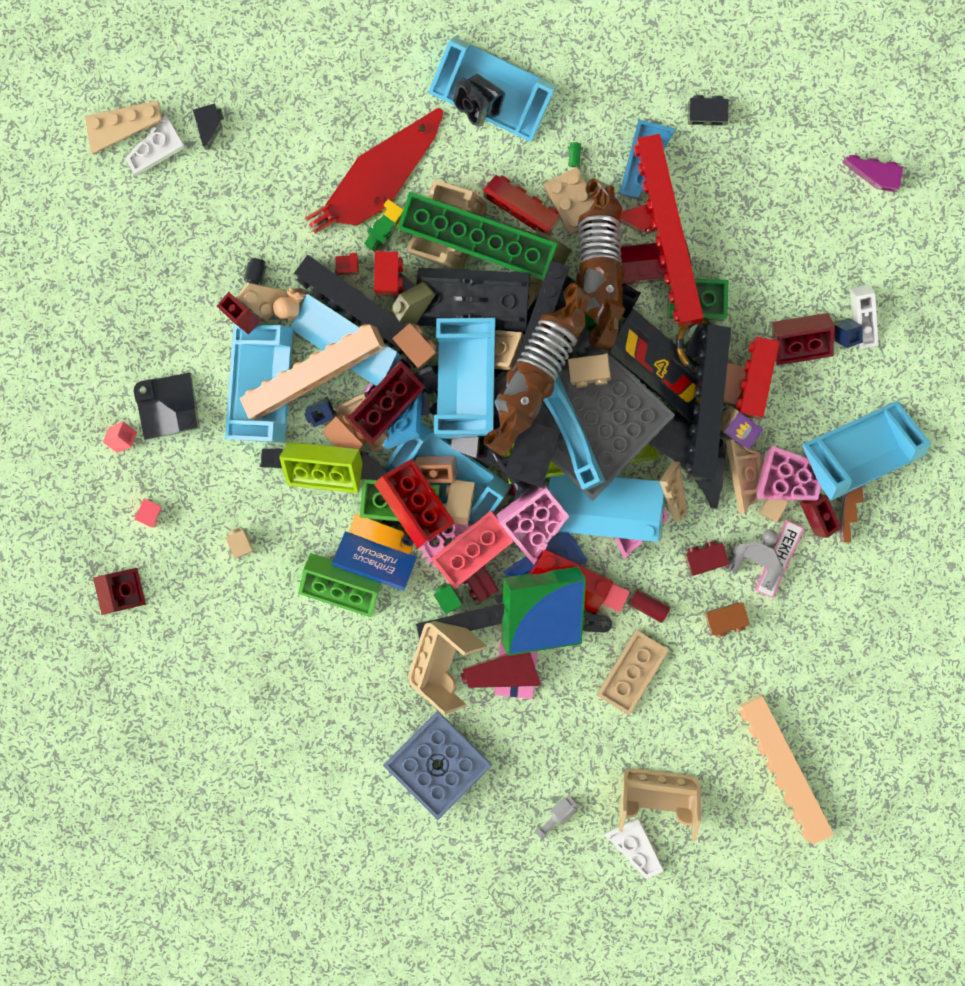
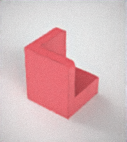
[103,421,137,453]
[134,499,162,528]
[603,584,630,612]

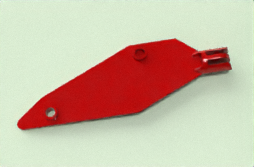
[305,108,443,234]

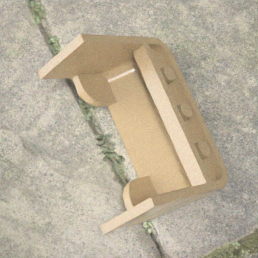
[408,621,487,715]
[618,768,701,841]

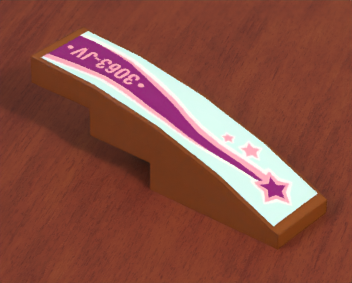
[839,486,864,543]

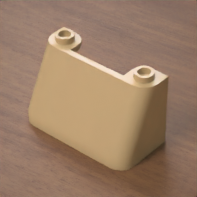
[406,180,487,270]

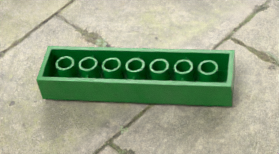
[397,191,558,280]

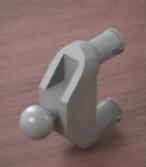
[726,529,784,591]

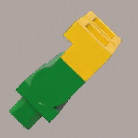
[364,199,403,252]

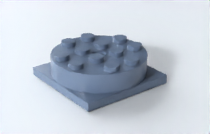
[383,710,493,820]

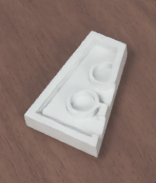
[125,114,185,176]
[604,817,664,879]

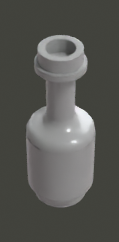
[535,795,580,840]

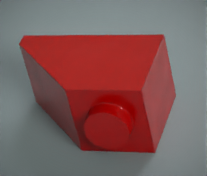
[620,204,656,234]

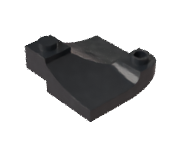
[133,372,201,440]

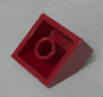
[93,568,146,615]

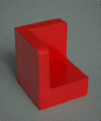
[335,253,359,276]

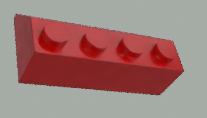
[483,175,560,235]
[736,337,780,420]
[375,459,455,548]
[530,549,614,614]

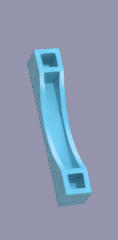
[543,375,606,490]

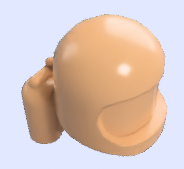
[273,288,310,320]

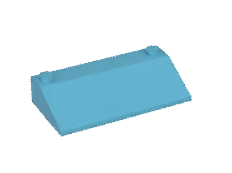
[428,36,558,142]
[434,318,495,438]
[225,325,294,443]
[802,401,931,500]
[384,423,511,525]
[549,474,665,542]

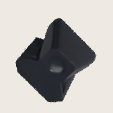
[453,73,506,127]

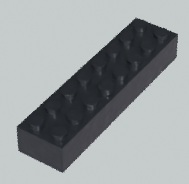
[294,254,427,367]

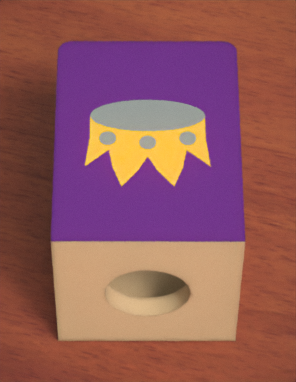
[721,405,763,449]

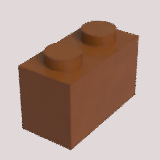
[704,602,750,638]

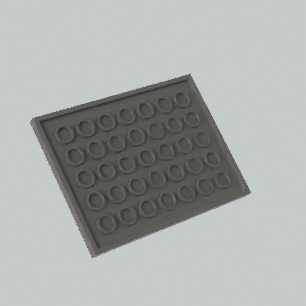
[494,332,675,501]

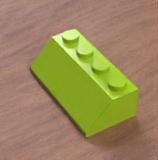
[280,442,362,493]

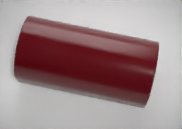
[628,588,671,623]

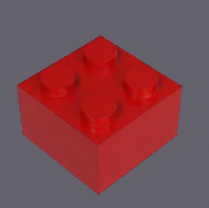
[374,251,404,296]

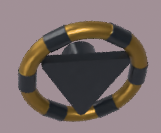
[676,319,712,373]

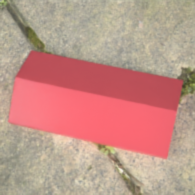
[431,511,514,589]

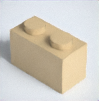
[568,354,611,388]
[443,480,475,525]

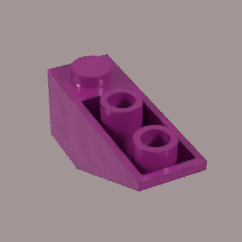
[842,155,903,193]

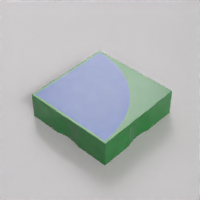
[501,567,586,656]

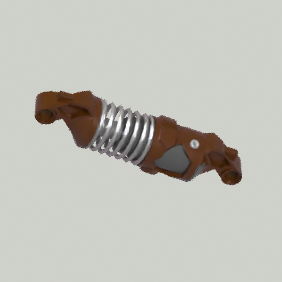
[576,178,625,350]
[484,283,590,455]

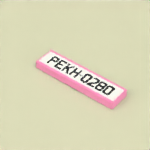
[755,520,804,598]

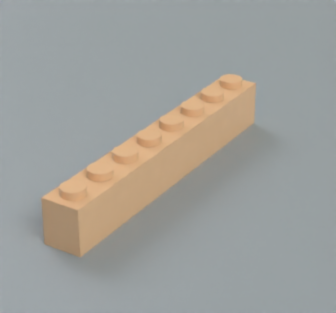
[240,324,386,420]
[739,695,834,845]

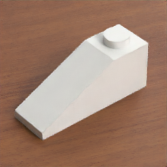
[850,285,879,349]

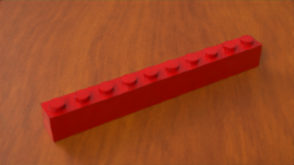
[633,133,703,327]

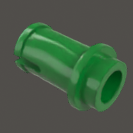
[568,142,583,167]

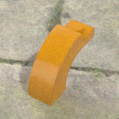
[349,513,414,554]

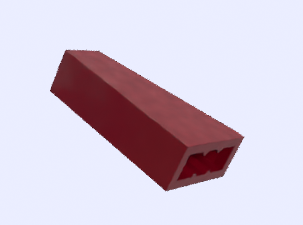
[460,652,541,688]

